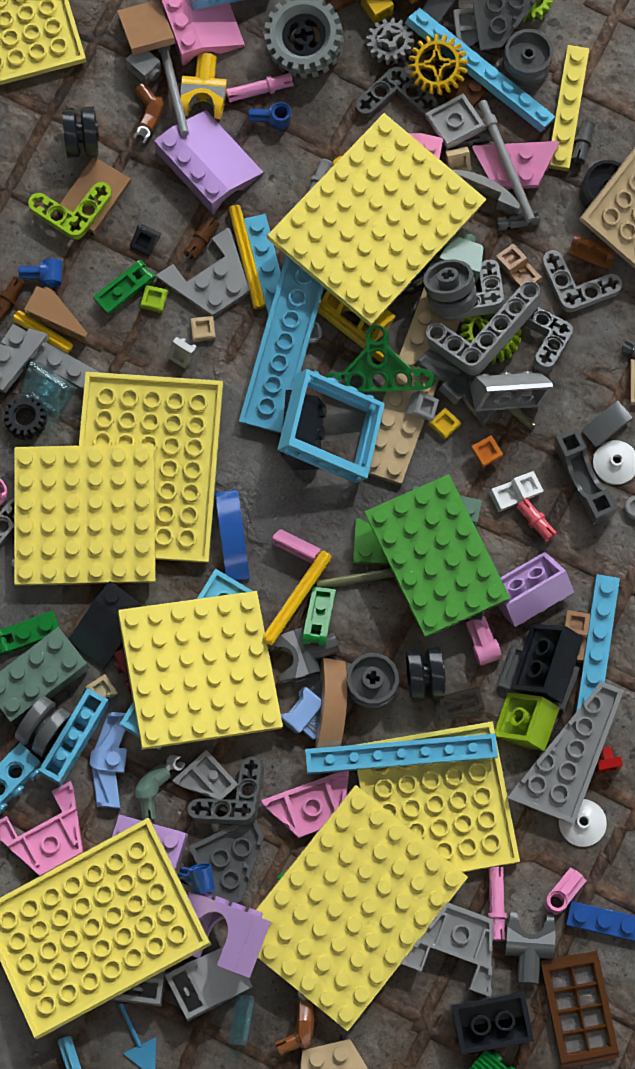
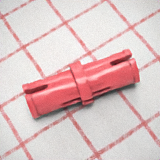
[516,498,557,542]

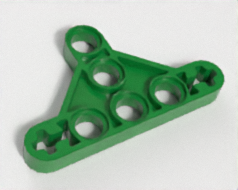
[325,325,435,392]

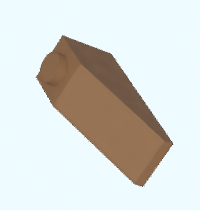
[24,286,89,344]

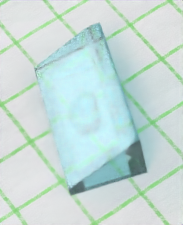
[228,995,255,1047]

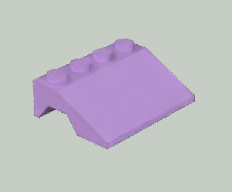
[154,110,264,214]

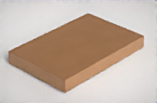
[117,0,175,55]
[57,157,131,234]

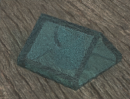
[21,361,78,418]

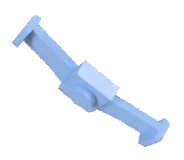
[90,712,127,809]

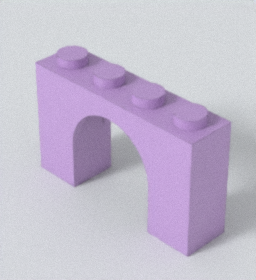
[187,891,271,978]

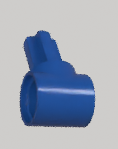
[248,102,291,130]
[18,258,62,287]
[177,863,215,894]

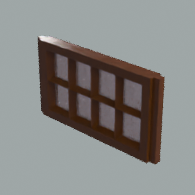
[540,951,620,1068]

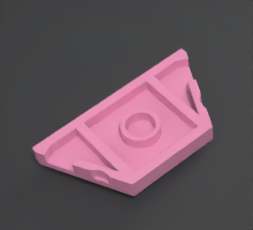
[473,141,559,189]
[261,771,349,839]

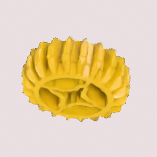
[408,34,468,95]

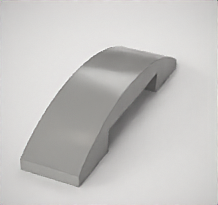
[452,170,520,215]

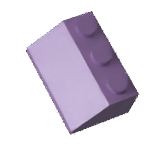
[498,552,574,627]

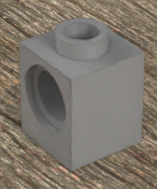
[126,51,161,85]

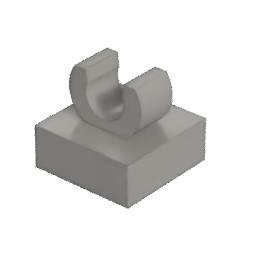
[167,337,196,369]

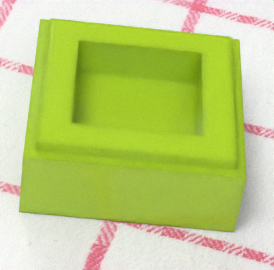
[140,285,168,313]

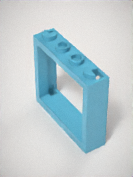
[277,369,385,483]

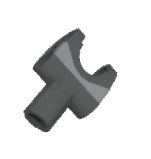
[267,628,340,684]
[504,910,556,984]

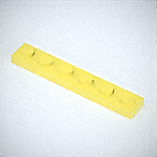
[549,45,589,172]

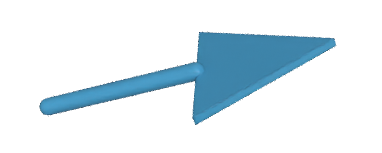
[118,1003,156,1069]

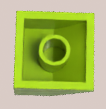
[495,692,560,751]

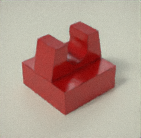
[595,746,623,774]

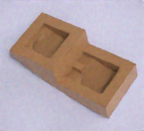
[496,244,542,288]
[564,610,590,664]

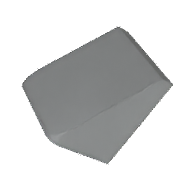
[406,391,439,421]

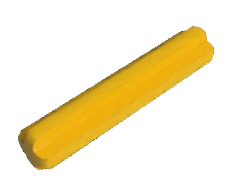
[13,311,73,354]

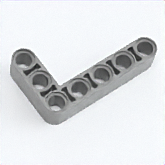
[426,281,541,376]

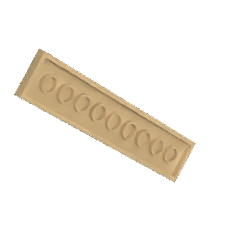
[368,287,461,486]

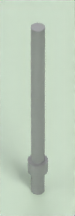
[157,45,189,136]
[478,100,535,222]

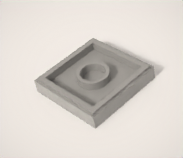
[425,93,486,150]

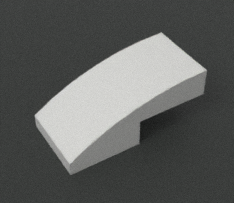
[489,471,543,512]

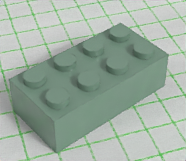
[0,627,90,726]

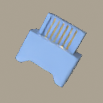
[281,687,321,740]

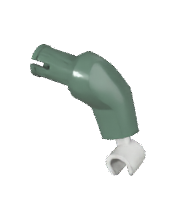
[135,755,185,820]

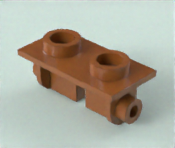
[567,234,617,271]

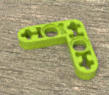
[28,182,112,239]

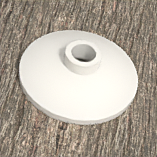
[593,440,635,485]
[559,799,607,847]

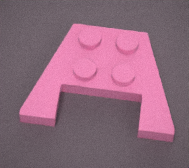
[0,781,84,876]

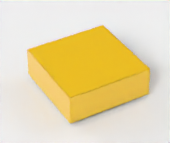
[429,408,461,440]

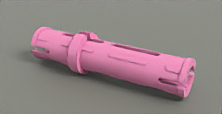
[226,72,294,103]
[488,867,507,941]

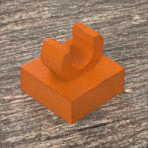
[471,435,503,467]

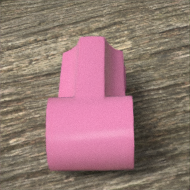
[466,616,502,666]
[544,868,587,915]

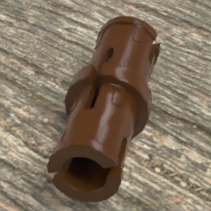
[183,217,219,260]
[0,276,26,321]

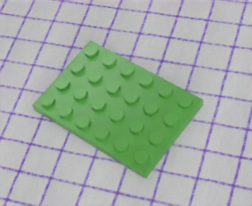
[364,474,510,638]

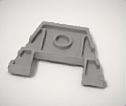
[156,228,250,318]
[0,328,50,393]
[401,902,493,997]

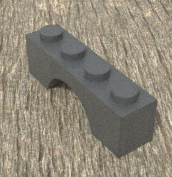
[553,428,617,525]

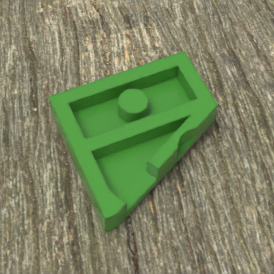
[353,518,389,566]

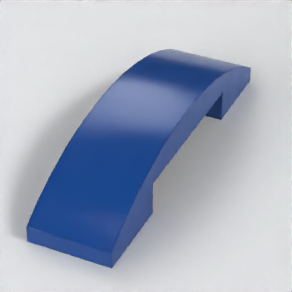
[215,490,250,581]

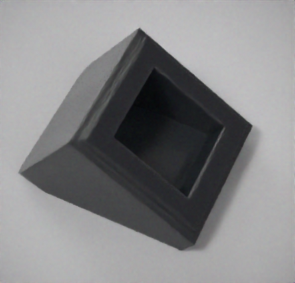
[129,224,162,255]

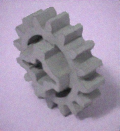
[366,18,414,65]

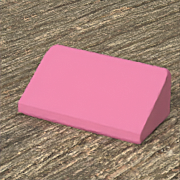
[272,529,321,564]

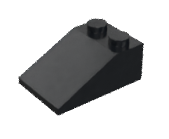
[68,581,143,669]

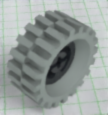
[264,0,344,79]

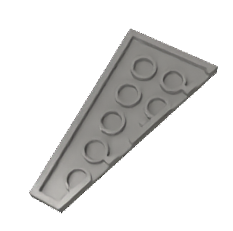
[507,682,624,824]

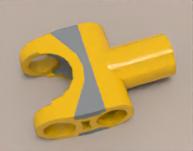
[181,53,227,119]

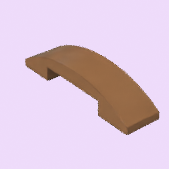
[315,658,347,748]

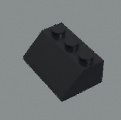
[281,390,327,470]
[510,623,584,703]
[450,991,534,1055]

